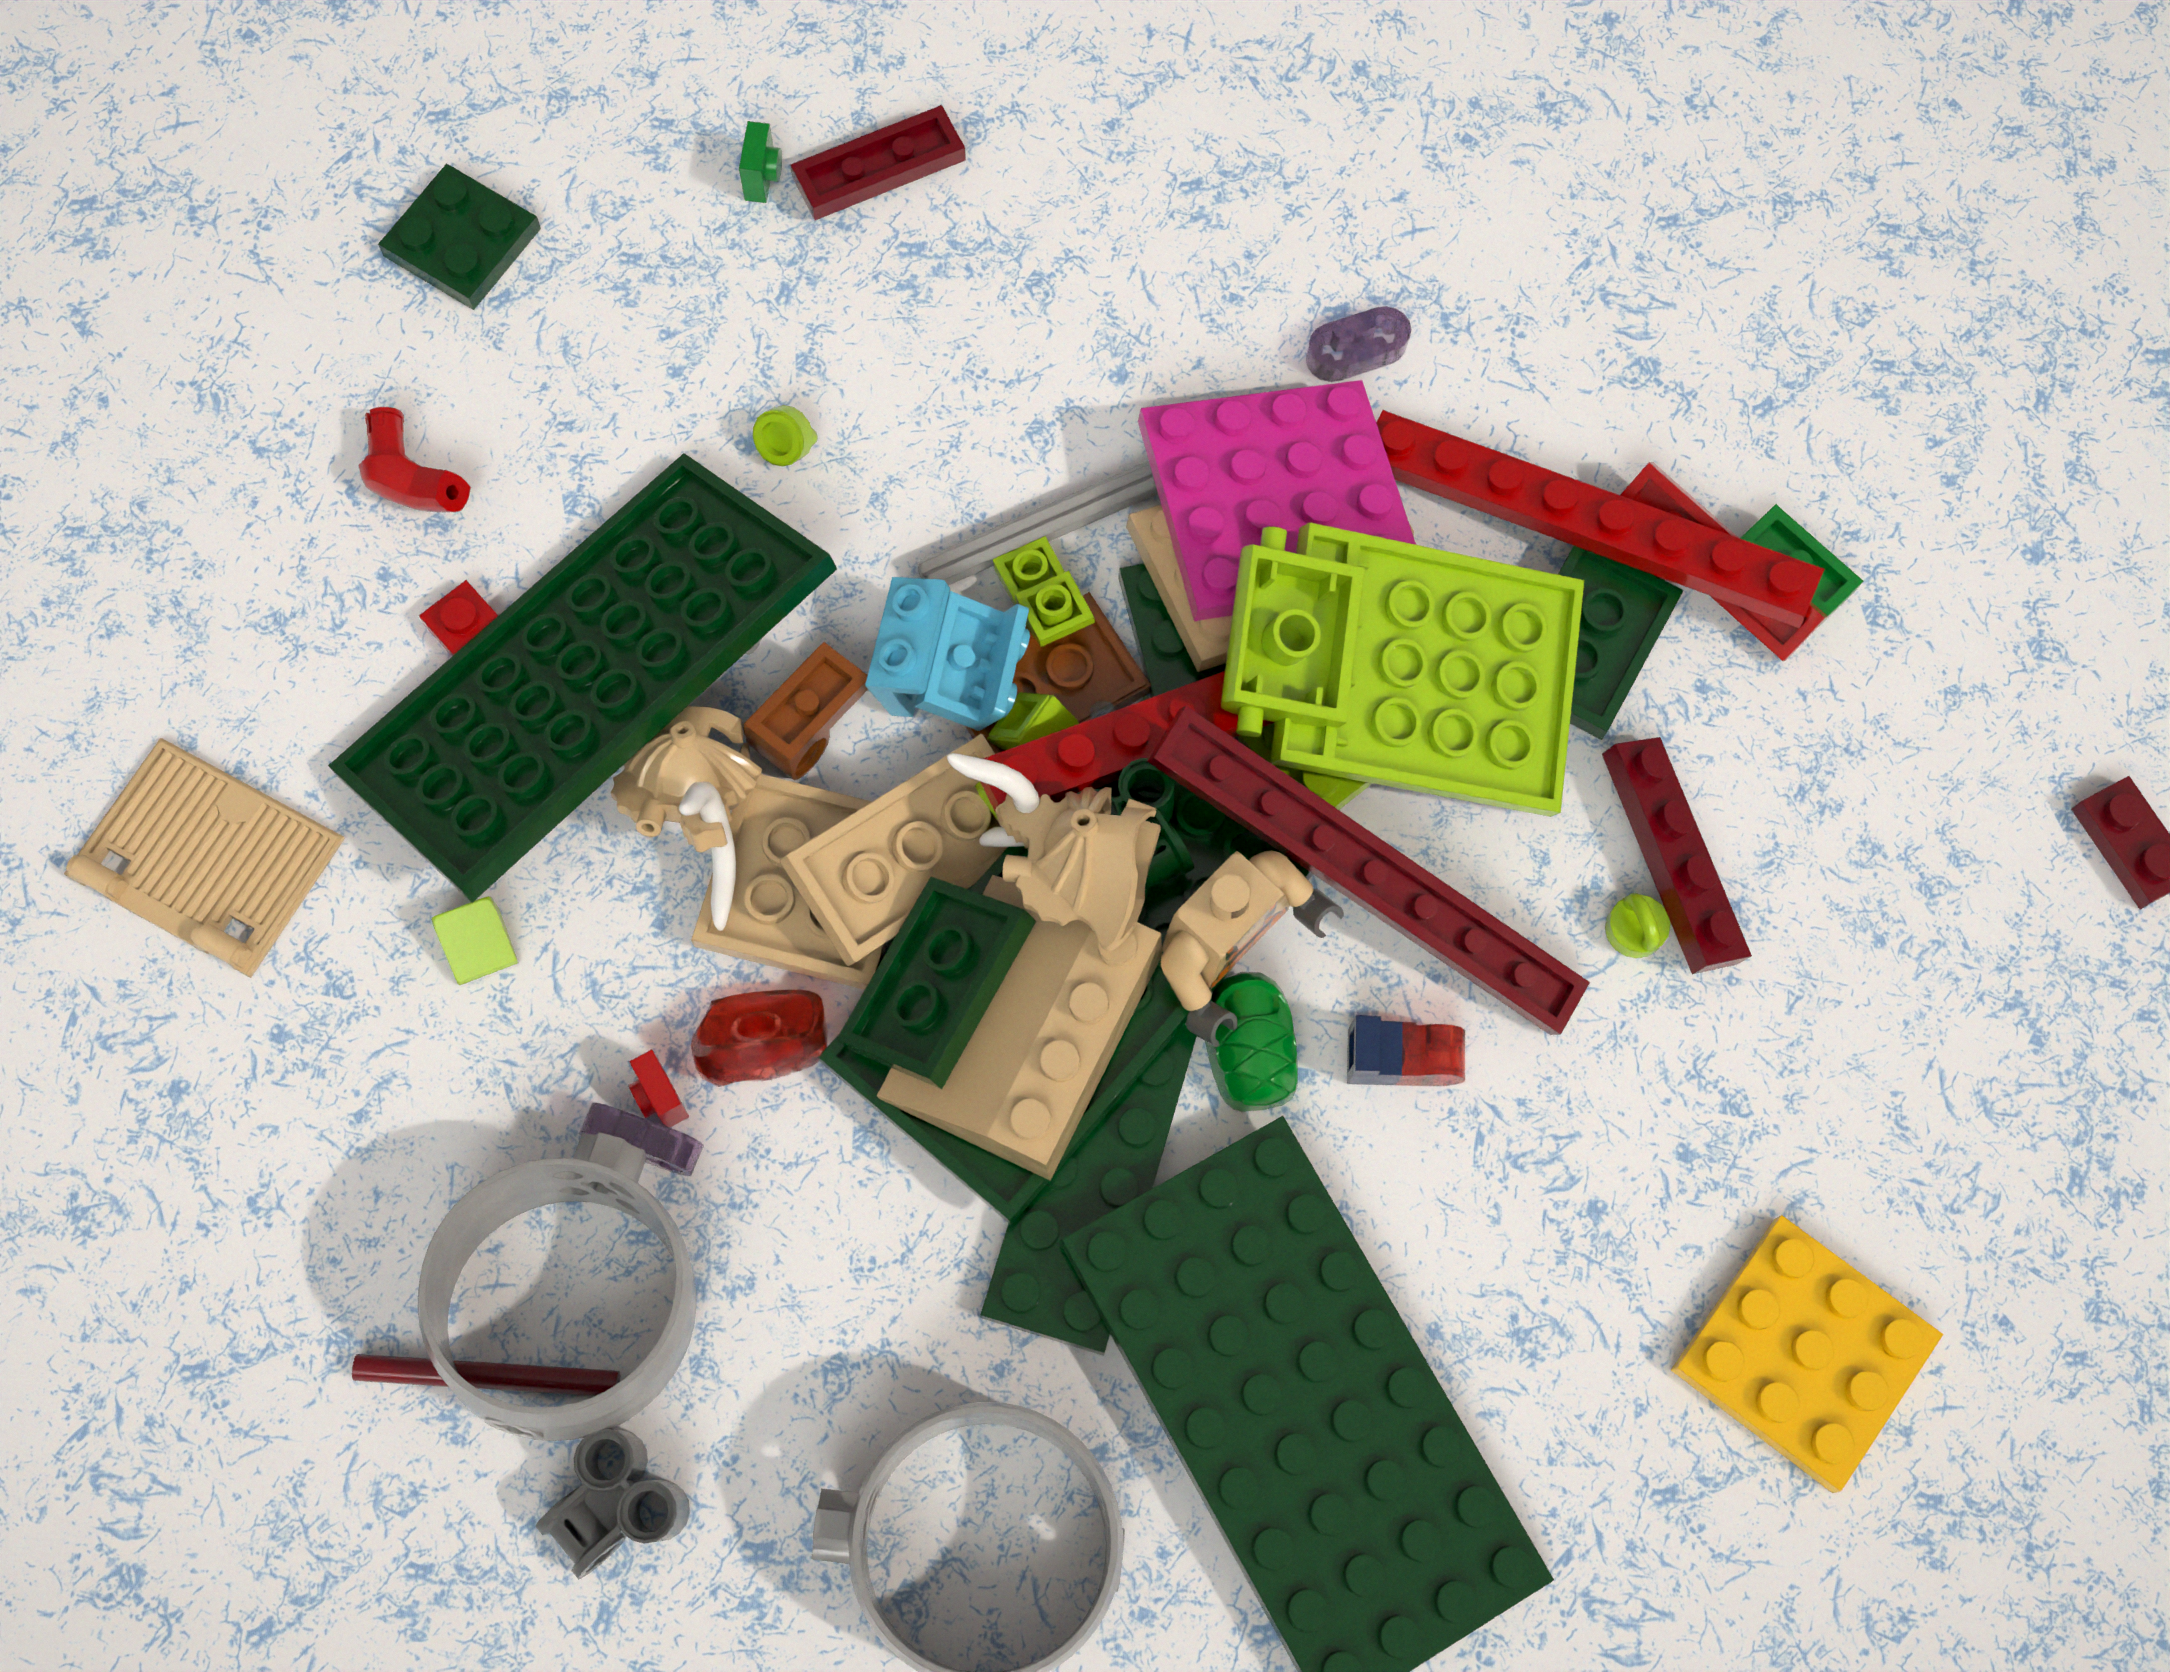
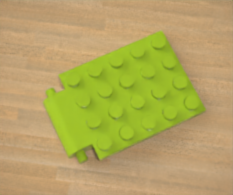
[1221,522,1584,817]

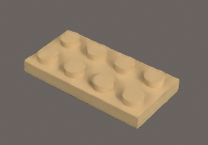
[779,734,1008,967]

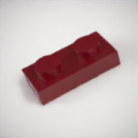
[2071,776,2170,910]

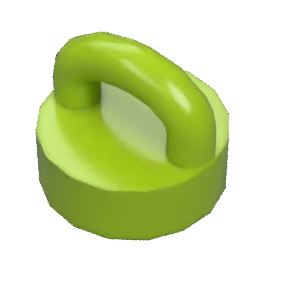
[753,405,818,467]
[1605,893,1670,958]

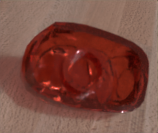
[691,989,828,1087]

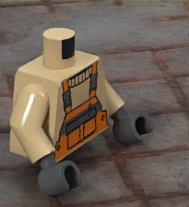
[1161,850,1344,1047]

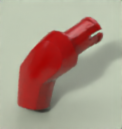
[358,407,471,512]

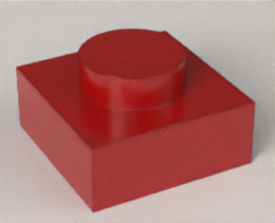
[419,580,498,656]
[628,1049,689,1129]

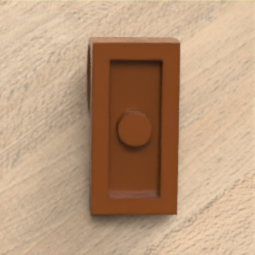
[743,642,868,780]

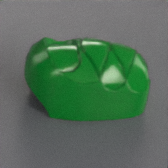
[1205,972,1298,1112]

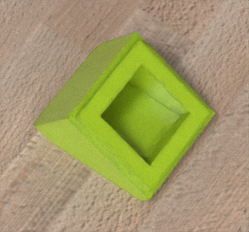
[987,692,1079,750]
[431,896,518,986]

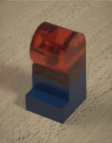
[1347,1015,1465,1086]

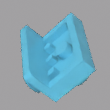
[865,577,950,717]
[914,591,1030,731]

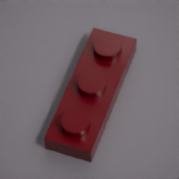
[790,105,966,220]

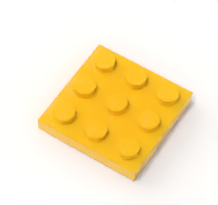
[1671,1215,1944,1493]

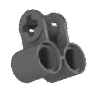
[535,1428,690,1580]

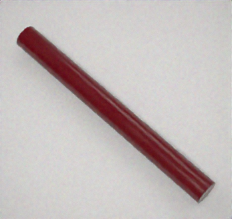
[352,1354,621,1396]

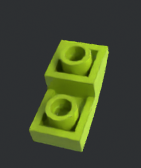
[993,536,1095,647]

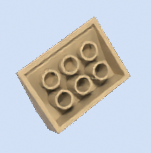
[877,875,1162,1181]

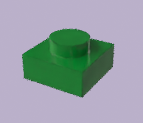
[739,121,782,203]

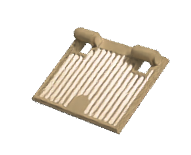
[64,738,345,978]

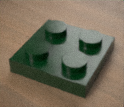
[378,163,541,310]

